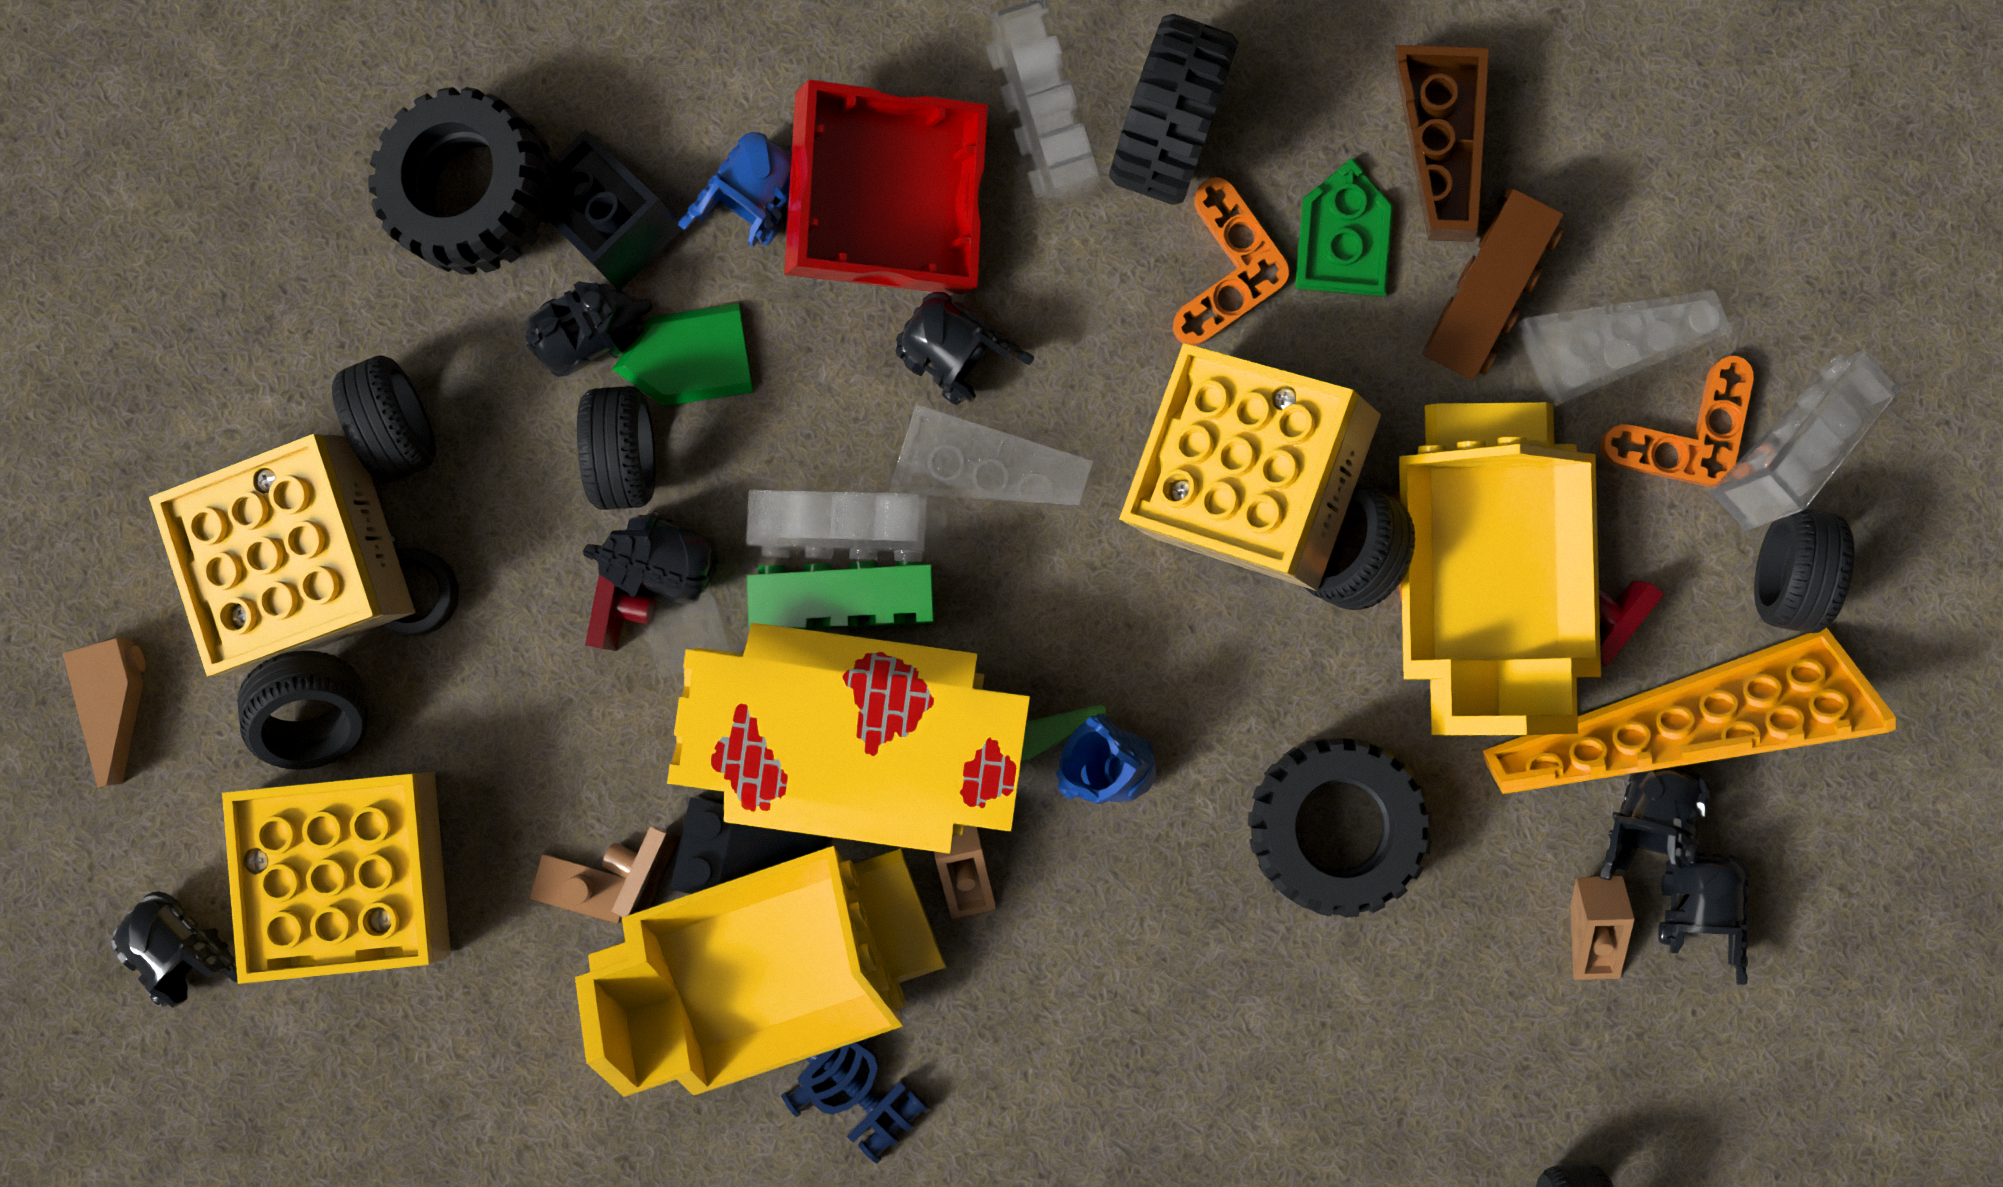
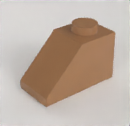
[934,825,996,919]
[1571,876,1634,980]

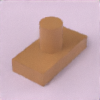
[602,826,682,917]
[529,853,626,924]

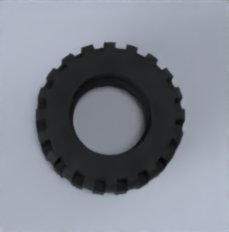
[1109,14,1239,205]
[368,87,558,275]
[1248,737,1433,918]

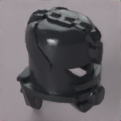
[525,281,652,377]
[895,292,1034,405]
[583,512,719,604]
[1600,768,1711,881]
[1658,853,1751,985]
[111,891,238,1008]

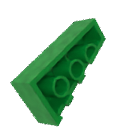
[747,559,935,630]

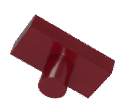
[585,575,656,651]
[1599,580,1664,667]

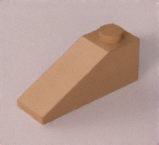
[62,638,146,788]

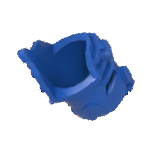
[678,132,792,248]
[1055,713,1157,804]

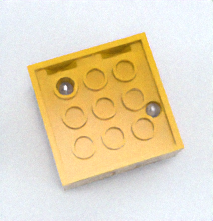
[1119,343,1381,591]
[149,434,416,677]
[222,771,451,984]

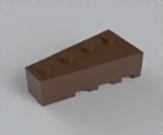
[1394,45,1489,242]
[1422,188,1565,381]

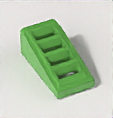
[1021,705,1107,761]

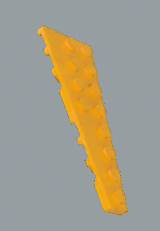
[1483,627,1896,794]

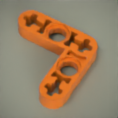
[1173,177,1289,346]
[1600,356,1754,487]

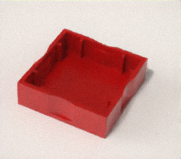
[784,79,988,295]

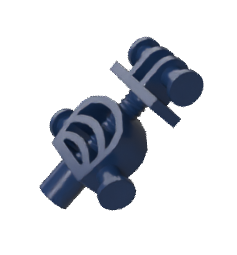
[781,1037,930,1164]

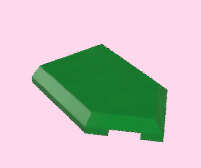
[1295,157,1394,297]
[612,303,754,407]

